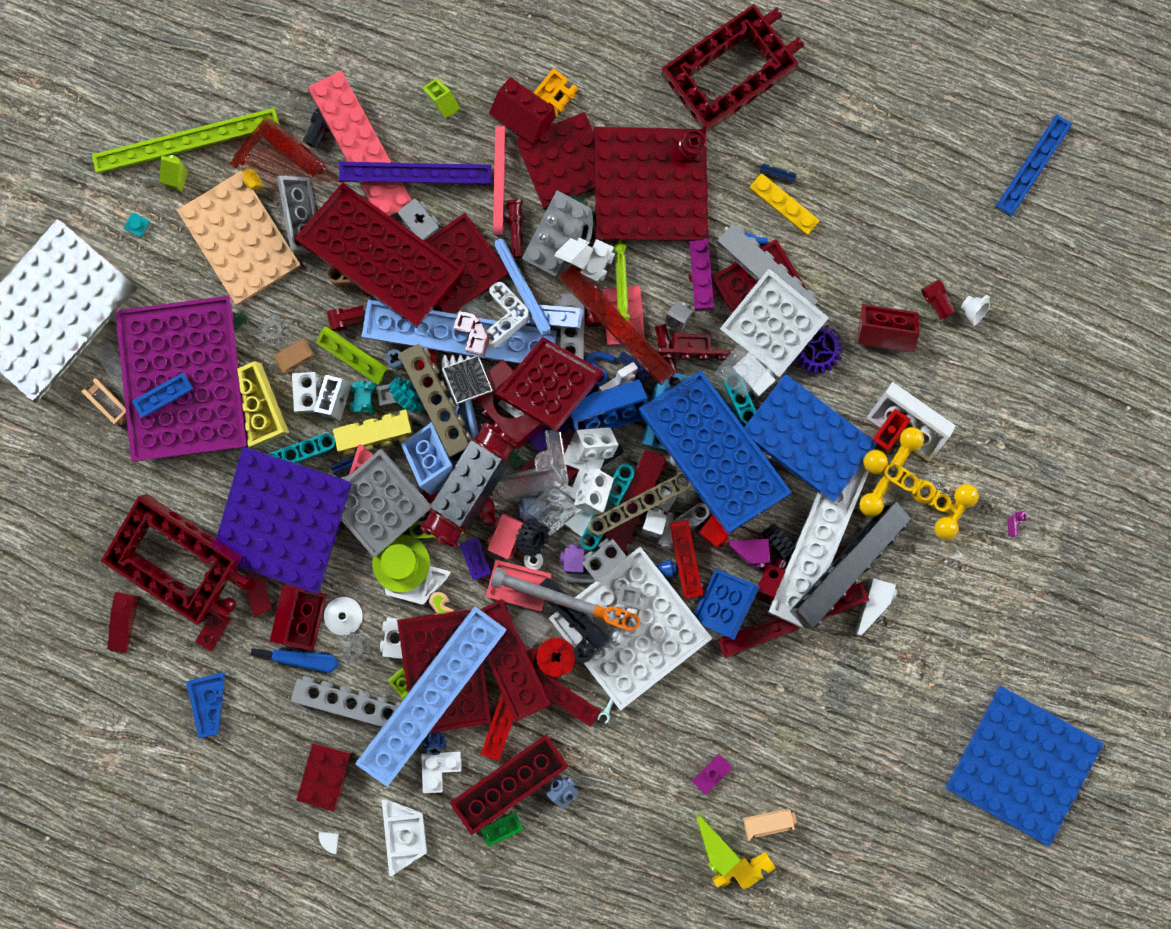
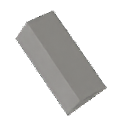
[277,176,316,256]

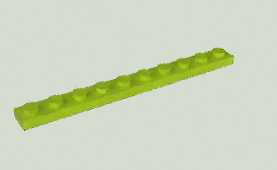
[92,108,280,174]

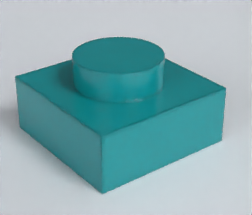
[123,212,150,238]

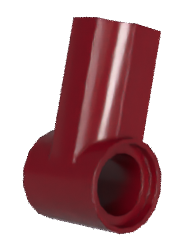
[921,279,956,320]
[326,305,365,331]

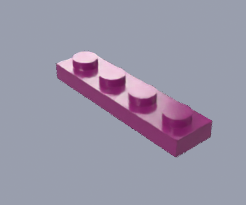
[689,238,714,312]

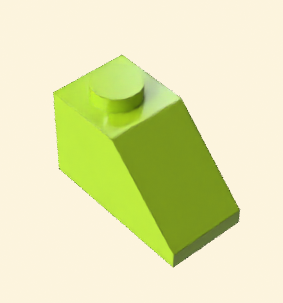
[422,78,460,118]

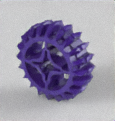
[795,325,844,374]

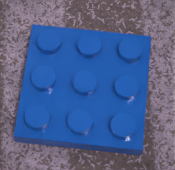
[694,569,759,640]

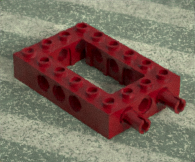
[661,4,805,133]
[101,494,250,625]

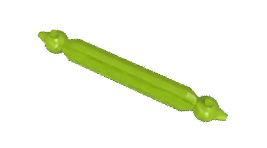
[613,240,630,328]

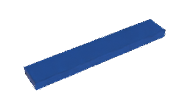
[995,114,1072,217]

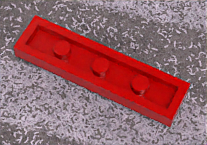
[669,520,703,599]

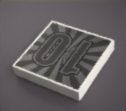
[442,355,492,405]

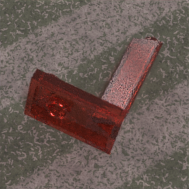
[230,114,326,177]

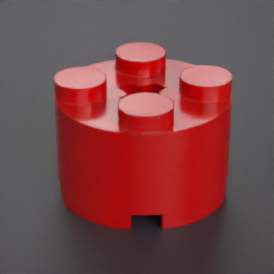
[537,638,576,677]

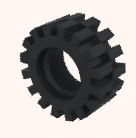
[515,519,549,557]
[762,523,795,559]

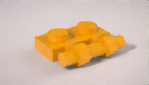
[533,68,578,116]

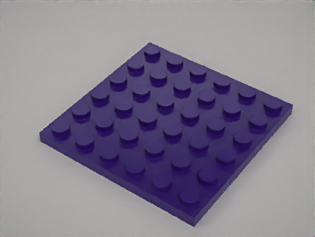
[216,447,352,594]

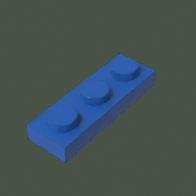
[132,372,194,418]

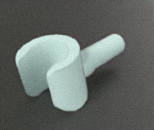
[598,699,614,724]

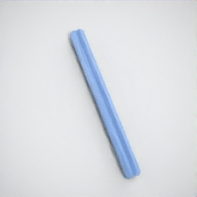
[495,239,550,335]

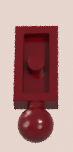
[195,597,236,652]

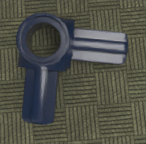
[617,351,655,383]

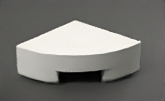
[319,832,339,854]

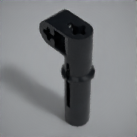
[540,577,612,663]

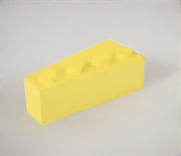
[238,361,289,448]
[333,410,414,456]

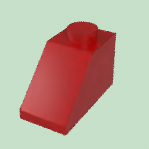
[872,409,911,453]

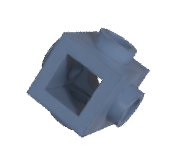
[543,774,579,810]

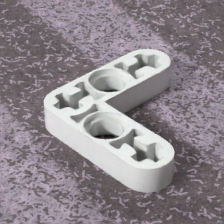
[486,282,531,349]

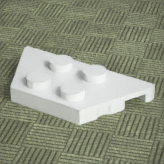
[385,566,451,605]
[382,799,427,876]

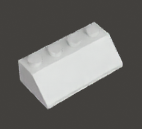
[867,382,955,462]

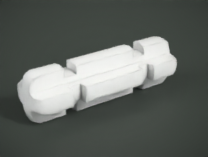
[611,607,637,644]

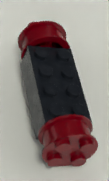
[420,422,518,548]

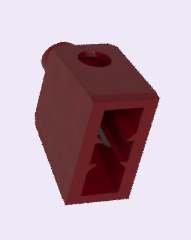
[756,557,787,605]

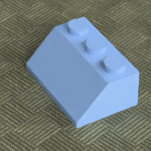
[401,422,453,495]

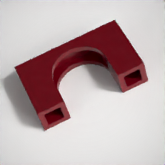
[472,359,546,449]

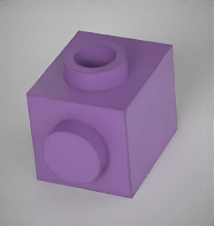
[560,545,584,573]

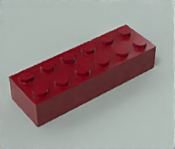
[449,733,569,836]

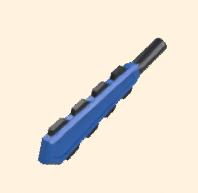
[250,648,339,674]

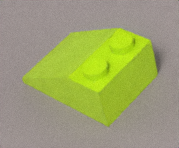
[695,812,741,877]

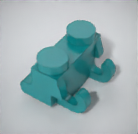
[350,381,378,414]

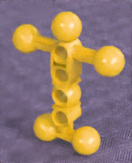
[860,427,979,541]

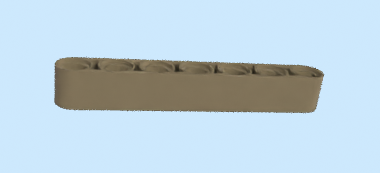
[588,472,693,536]

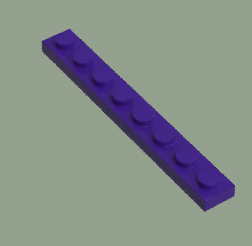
[339,162,492,185]

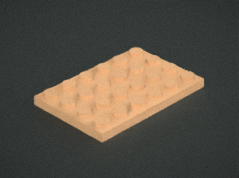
[177,171,301,306]

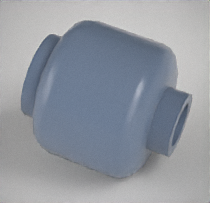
[516,496,546,523]

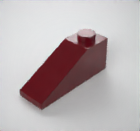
[107,592,140,653]

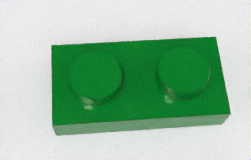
[480,812,524,847]

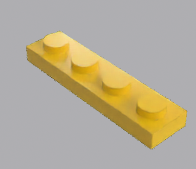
[749,173,820,236]

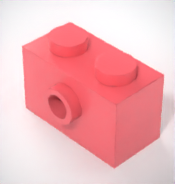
[487,514,526,559]

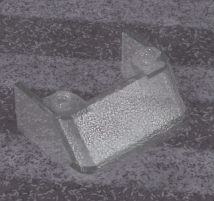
[493,430,568,501]

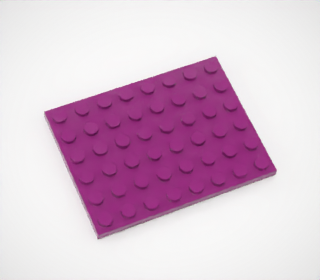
[115,296,248,462]

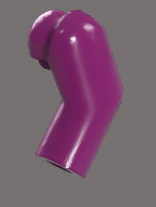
[1007,510,1028,537]

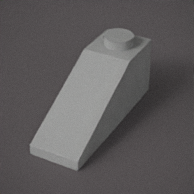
[664,301,693,333]

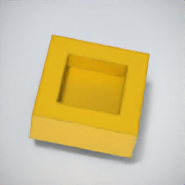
[241,168,264,191]

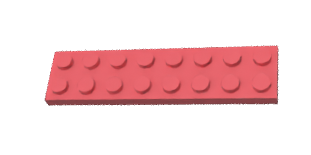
[308,70,412,217]

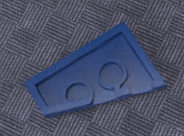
[186,672,226,738]

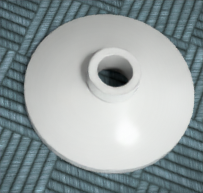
[324,597,363,636]

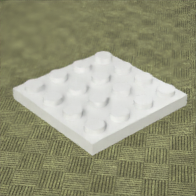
[720,269,829,377]

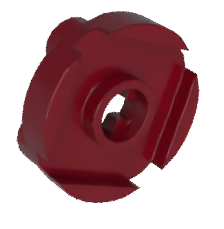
[479,492,495,526]

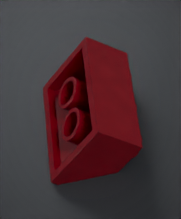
[489,77,556,145]
[857,304,919,352]
[270,584,327,651]

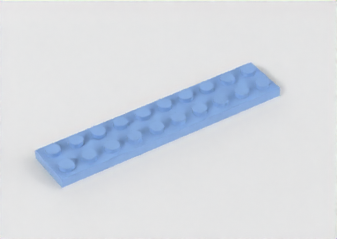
[362,300,557,364]
[356,606,506,787]

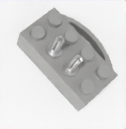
[522,190,593,277]

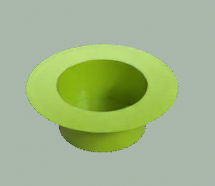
[372,535,430,592]

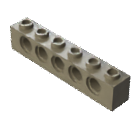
[398,343,473,458]

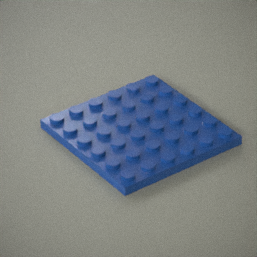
[945,686,1104,847]

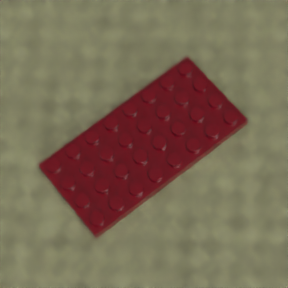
[295,182,463,328]

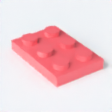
[602,286,645,346]
[486,560,552,612]

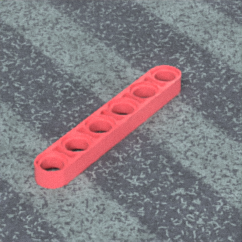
[493,126,505,235]

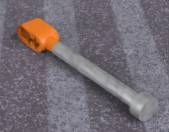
[491,567,640,632]

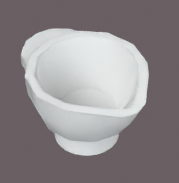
[961,295,990,326]

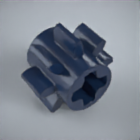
[422,732,446,755]

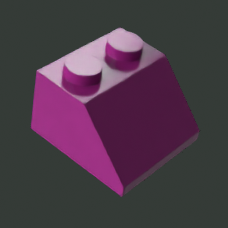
[726,539,770,568]

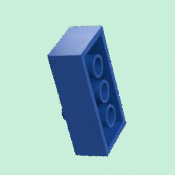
[568,379,648,436]

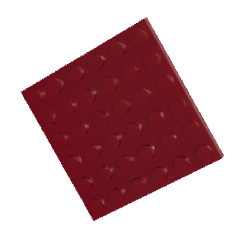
[594,126,709,241]

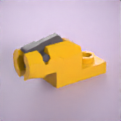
[712,852,776,889]

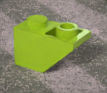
[160,155,189,192]

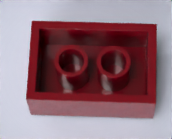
[296,742,353,811]

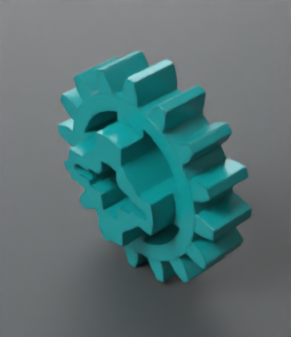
[388,377,425,414]

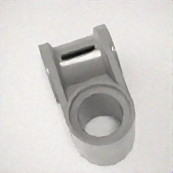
[673,503,709,532]

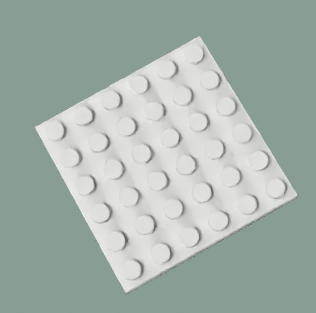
[549,547,712,710]

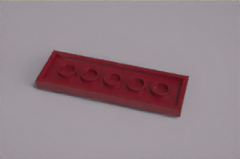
[480,599,552,722]

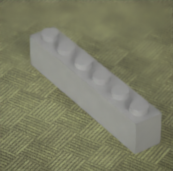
[716,224,818,305]

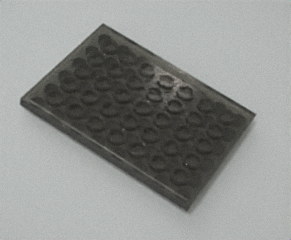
[0,219,138,403]

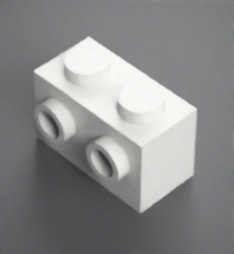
[580,239,615,285]

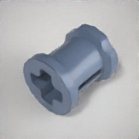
[386,350,404,369]

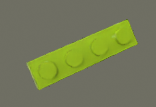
[316,326,388,385]

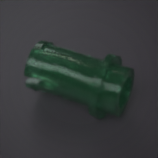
[233,311,249,330]

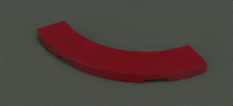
[247,570,273,617]

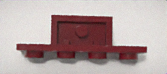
[655,333,733,361]

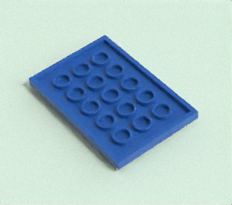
[744,374,877,503]

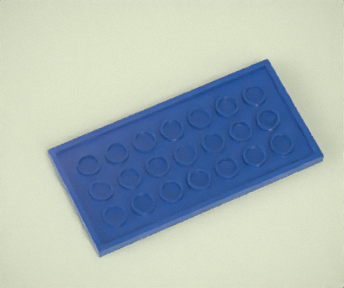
[638,371,792,534]

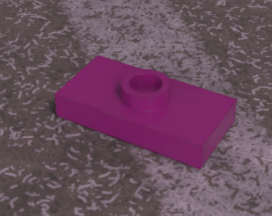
[692,754,733,795]

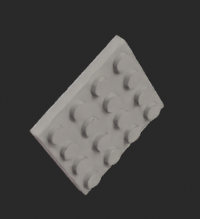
[341,448,431,557]

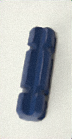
[759,163,796,184]
[331,456,355,475]

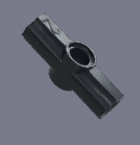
[303,108,330,149]

